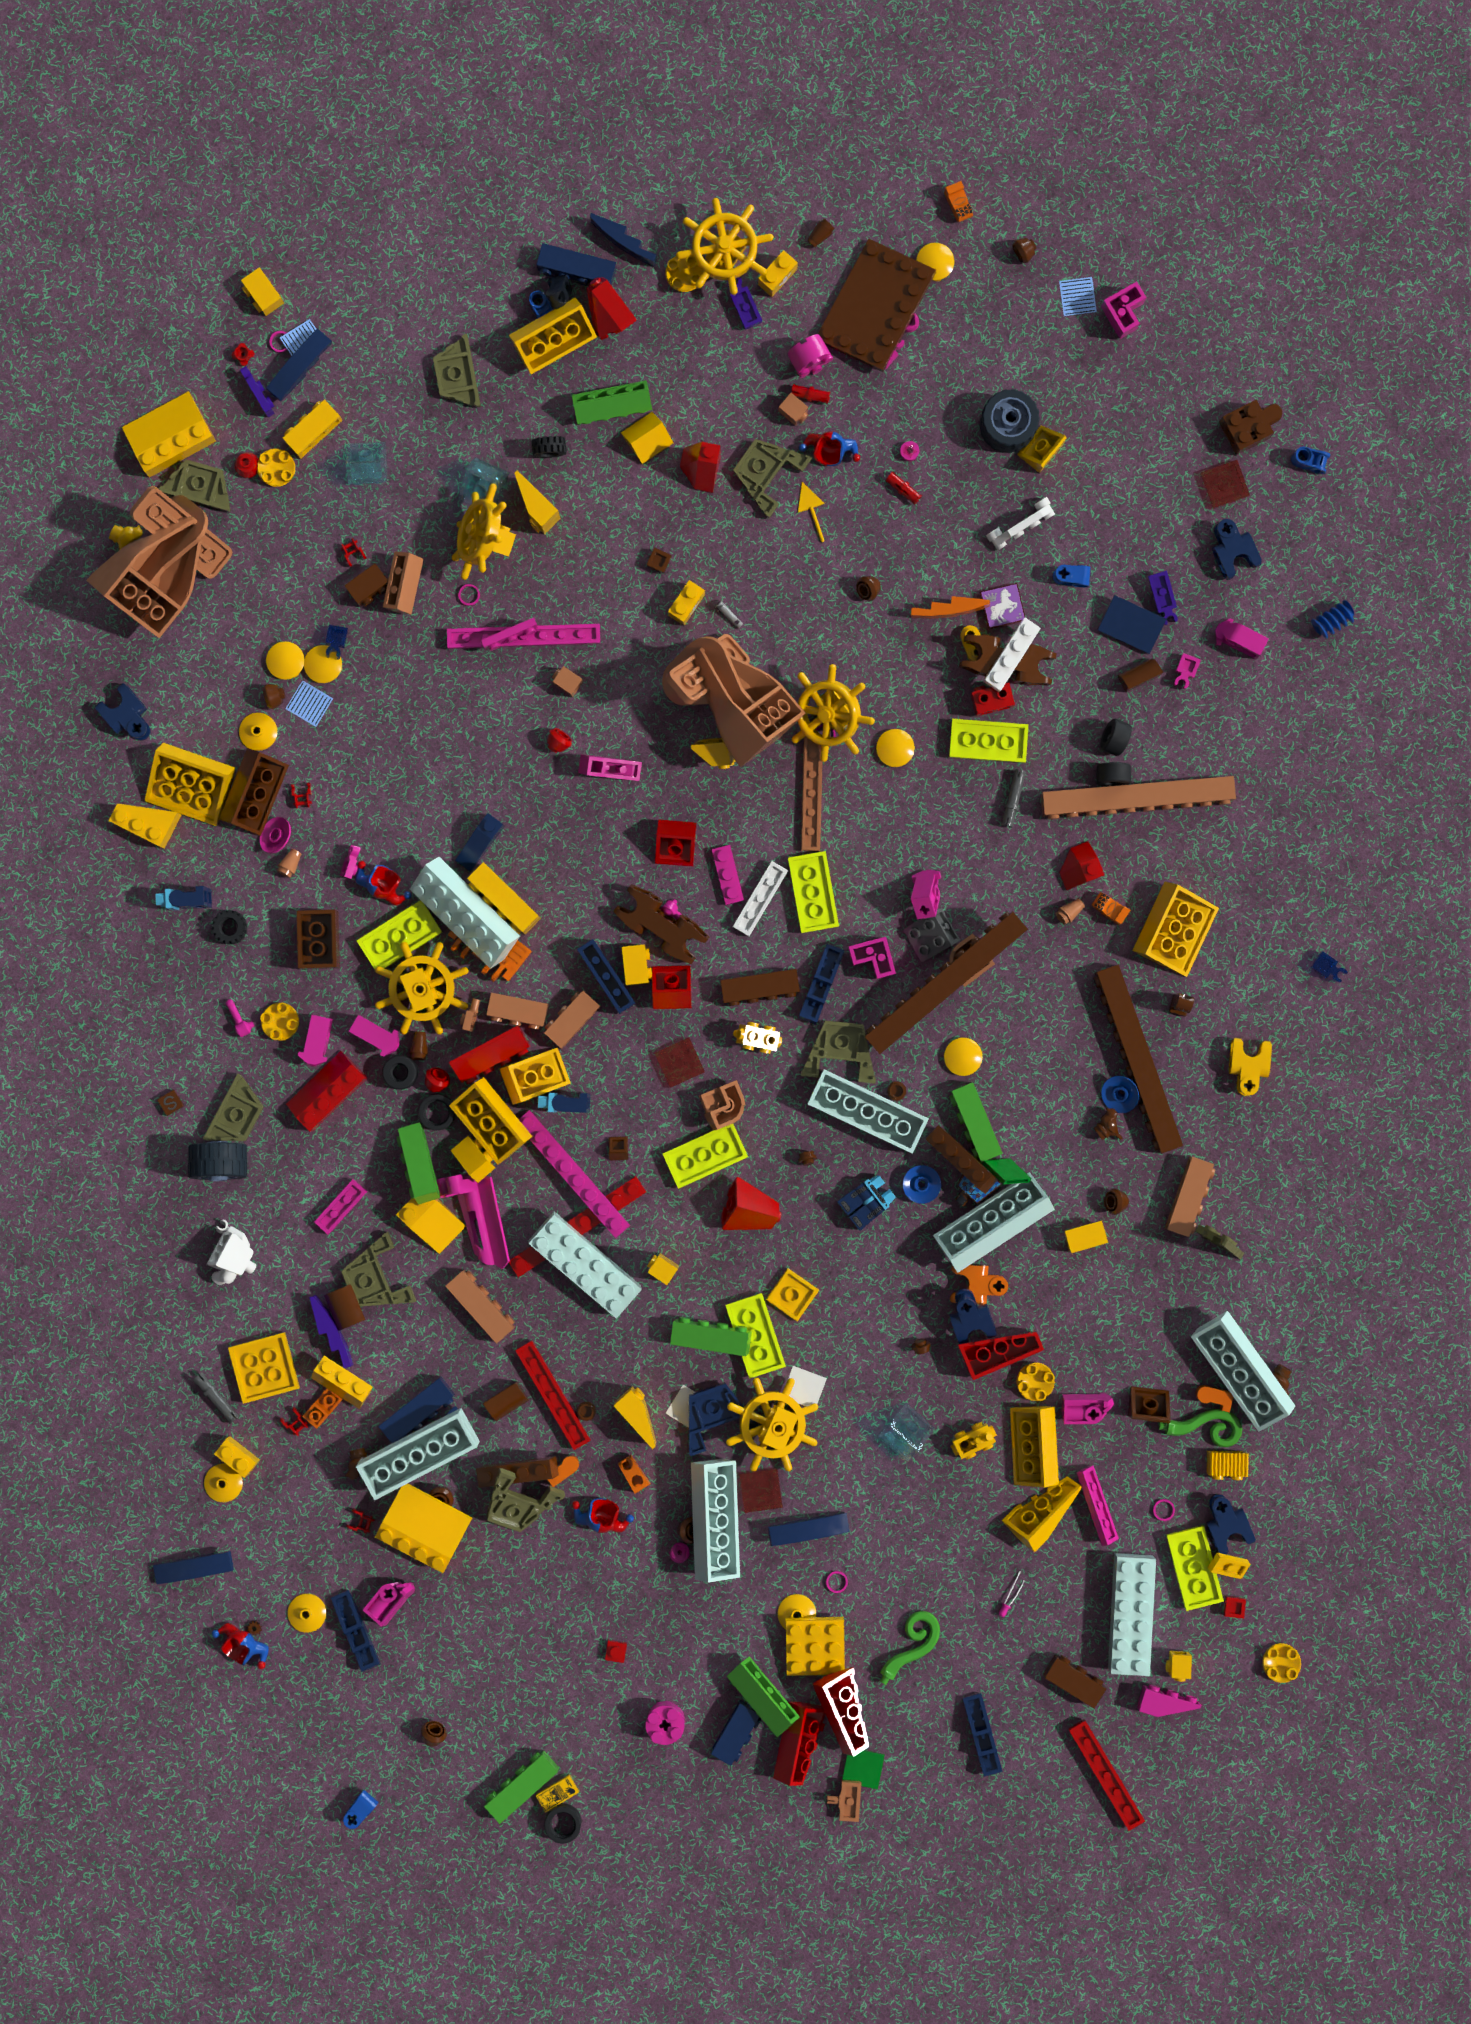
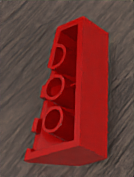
[958,1330,1044,1380]
[812,1667,869,1756]
[773,1702,826,1786]

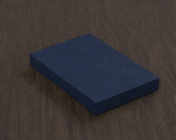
[1098,595,1167,654]

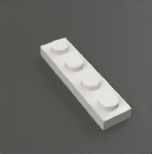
[983,618,1041,692]
[733,861,788,936]

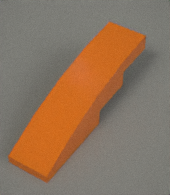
[911,596,990,619]

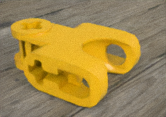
[1229,1038,1272,1096]

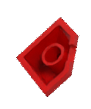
[1059,841,1105,891]

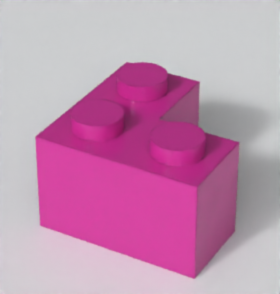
[1101,281,1147,339]
[848,937,896,980]

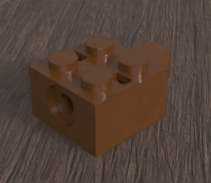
[1219,399,1282,455]

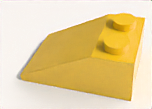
[515,471,561,535]
[500,1047,571,1105]
[396,1198,466,1254]
[614,1386,656,1449]

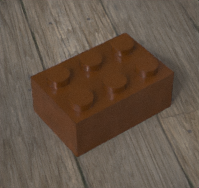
[297,910,340,970]

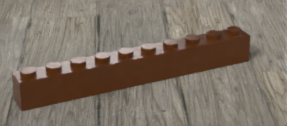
[865,911,1028,1054]
[1093,964,1183,1154]

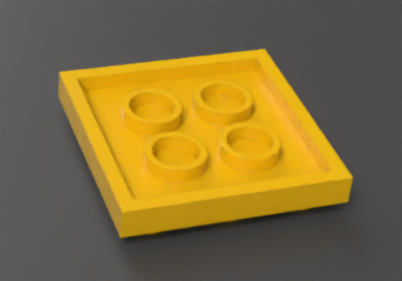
[228,1332,300,1404]
[786,1617,845,1676]

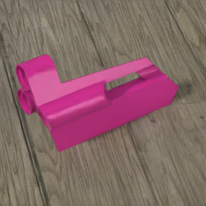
[436,1173,510,1269]

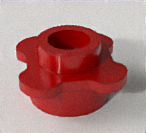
[232,343,255,366]

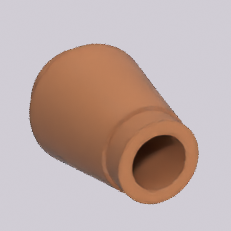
[277,849,302,878]
[1056,898,1085,925]

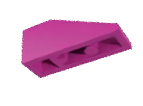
[578,754,642,781]

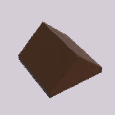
[1128,1386,1171,1423]

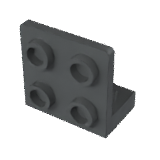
[904,907,960,962]

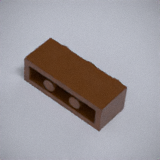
[1043,1655,1106,1709]

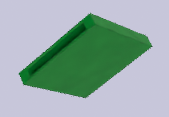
[982,1158,1032,1185]
[842,1750,885,1789]

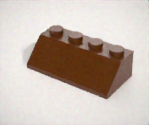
[219,748,289,836]

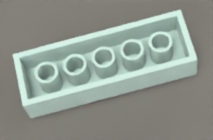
[410,857,520,969]
[807,1069,929,1154]
[933,1172,1055,1273]
[529,1212,642,1319]
[1191,1311,1295,1432]
[356,1408,480,1500]
[691,1459,740,1583]
[1108,1553,1156,1676]

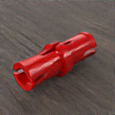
[791,384,831,404]
[885,472,922,505]

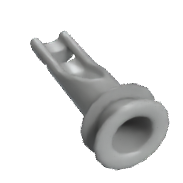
[715,600,743,629]

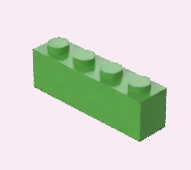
[572,380,652,424]
[949,1082,1003,1162]
[396,1122,441,1205]
[670,1317,752,1356]
[727,1656,800,1737]
[484,1750,559,1824]

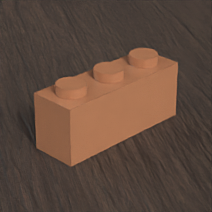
[383,551,423,615]
[544,991,601,1049]
[487,993,549,1030]

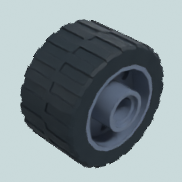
[979,389,1040,453]
[188,1141,247,1181]

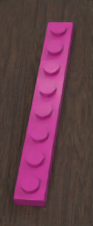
[447,624,601,649]
[519,1110,631,1238]

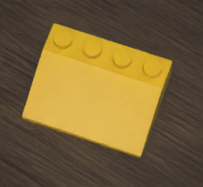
[122,391,216,478]
[144,743,235,826]
[1132,882,1219,977]
[375,1483,472,1573]

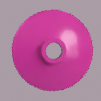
[260,817,291,854]

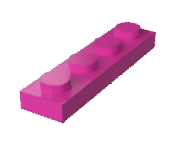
[1077,1465,1119,1546]

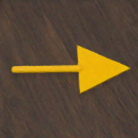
[798,482,825,542]

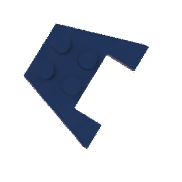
[689,1382,759,1456]

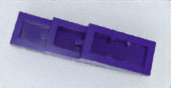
[310,1295,354,1368]

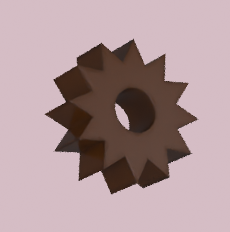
[247,1621,262,1636]

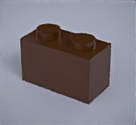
[344,563,388,607]

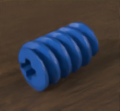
[1311,600,1354,639]

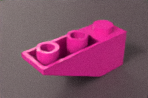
[1137,1684,1202,1717]

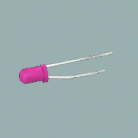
[999,1571,1024,1617]

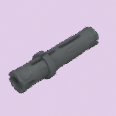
[1001,769,1026,828]
[193,1372,239,1424]

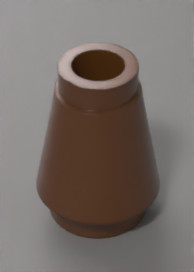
[807,218,835,248]
[409,1031,428,1060]

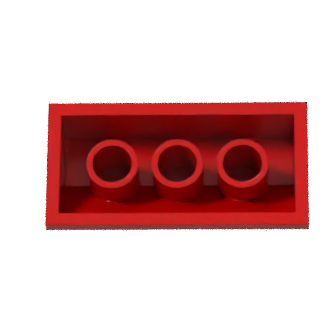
[449,1026,531,1084]
[286,1051,368,1132]

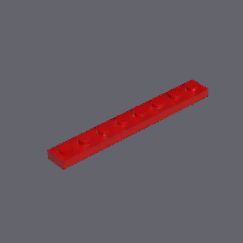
[509,1176,647,1278]

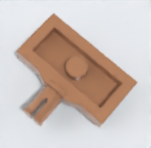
[460,998,480,1032]
[827,1780,861,1822]

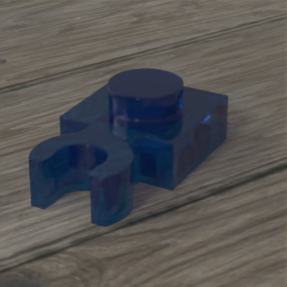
[325,625,348,660]
[1311,951,1348,983]

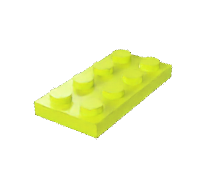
[949,719,1029,763]
[788,851,839,934]
[357,900,442,969]
[663,1124,748,1189]
[725,1293,786,1379]
[1166,1525,1224,1611]

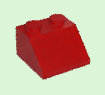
[655,820,697,867]
[652,965,692,1009]

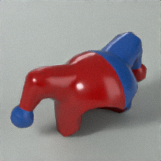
[799,431,860,466]
[355,861,412,906]
[572,1498,634,1533]
[212,1623,269,1669]

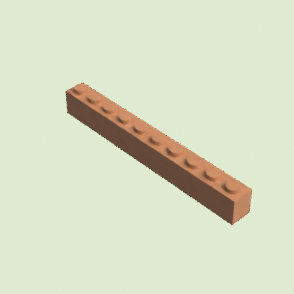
[1041,776,1236,820]

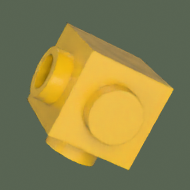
[1166,1651,1192,1682]

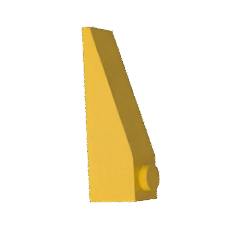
[1002,1476,1082,1552]

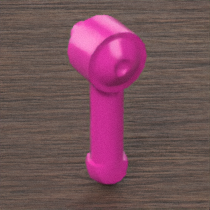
[661,899,681,920]
[226,999,255,1038]

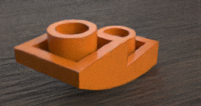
[302,1388,343,1429]

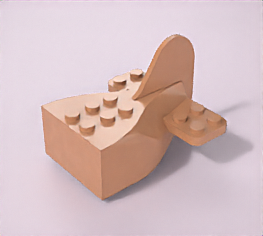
[86,486,232,638]
[662,634,806,767]

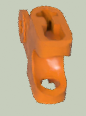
[950,1264,1008,1305]

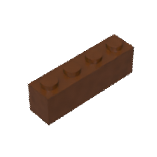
[720,969,800,1007]
[926,1125,998,1194]
[476,1456,559,1488]

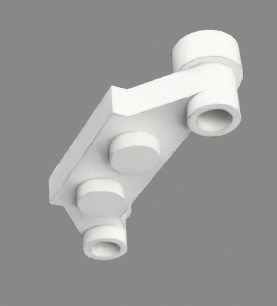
[986,497,1055,551]

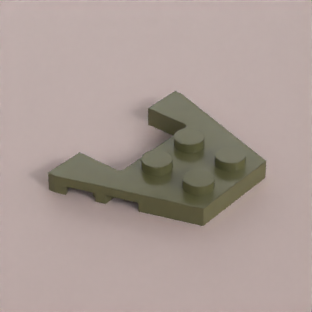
[733,439,812,519]
[801,1021,876,1084]
[341,1232,417,1307]
[486,1468,565,1532]

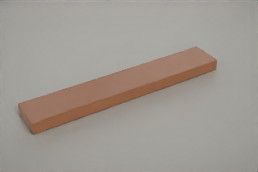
[801,736,823,851]

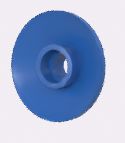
[1101,1076,1139,1113]
[903,1165,941,1204]

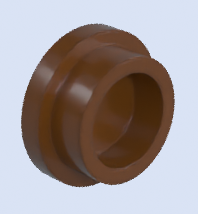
[887,1081,906,1101]
[798,1151,817,1166]
[911,1338,931,1355]
[577,1401,596,1421]

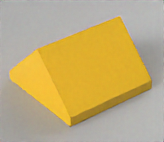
[621,412,674,464]
[1017,425,1067,473]

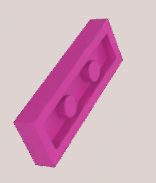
[481,617,538,651]
[712,845,744,905]
[314,1179,368,1235]

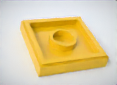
[766,1268,819,1322]

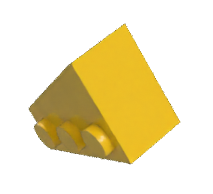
[109,804,181,849]

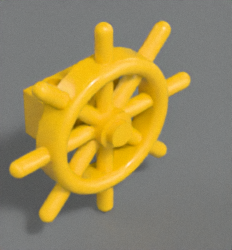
[676,198,774,295]
[452,483,516,580]
[792,664,875,762]
[375,942,468,1035]
[726,1378,818,1471]

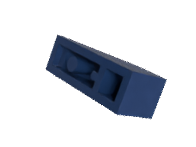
[455,813,505,872]

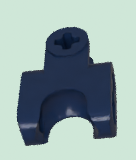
[1212,519,1262,580]
[95,683,151,741]
[950,1289,997,1344]
[1206,1494,1256,1554]

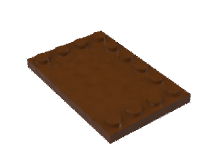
[818,239,936,372]

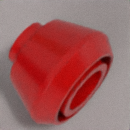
[234,452,259,478]
[547,728,572,753]
[425,1067,450,1092]

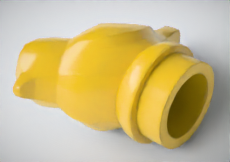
[109,525,143,549]

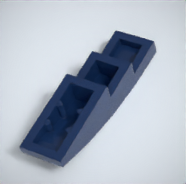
[590,213,657,267]
[266,328,332,402]
[798,944,845,1025]
[768,1512,850,1546]
[153,1551,234,1584]
[331,1590,381,1672]
[963,1693,1003,1777]

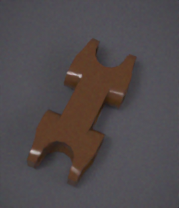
[959,635,1057,686]
[613,884,710,964]

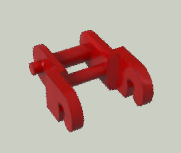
[341,538,367,567]
[291,783,312,809]
[280,1407,308,1436]
[346,1508,375,1534]

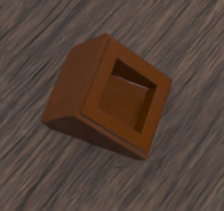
[609,1136,629,1161]

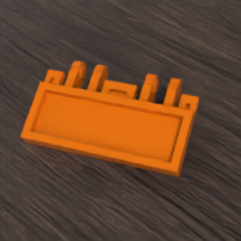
[448,931,532,982]

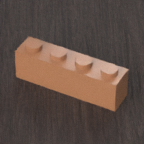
[1164,1156,1215,1237]
[446,1270,515,1344]

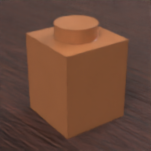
[778,393,808,426]
[552,666,583,697]

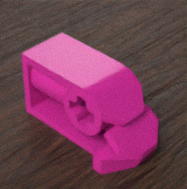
[1215,618,1269,659]
[911,870,941,919]
[298,1015,333,1067]
[349,1015,400,1057]
[1062,1393,1114,1424]
[363,1582,415,1627]

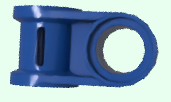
[529,291,554,319]
[1291,447,1330,474]
[1052,565,1091,588]
[343,1790,379,1829]

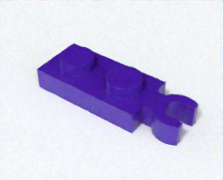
[728,277,762,330]
[240,366,275,417]
[1148,570,1178,625]

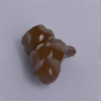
[1094,1108,1123,1141]
[1272,1364,1292,1396]
[345,1447,367,1480]

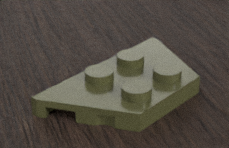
[433,334,481,408]
[159,459,231,512]
[203,1073,264,1141]
[1195,1225,1244,1260]

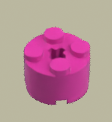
[788,334,833,378]
[646,1701,685,1745]

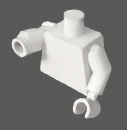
[207,1220,256,1285]

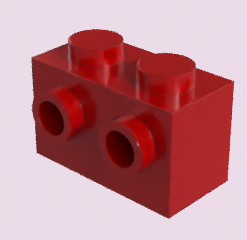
[971,683,1015,717]

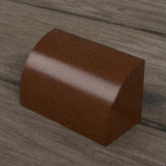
[1117,658,1163,692]
[324,1284,365,1331]
[483,1381,529,1421]

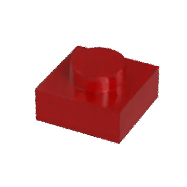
[1224,1596,1246,1619]
[605,1639,627,1663]

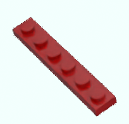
[515,1340,591,1450]
[1068,1719,1145,1831]

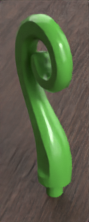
[1158,1409,1242,1447]
[880,1611,940,1685]

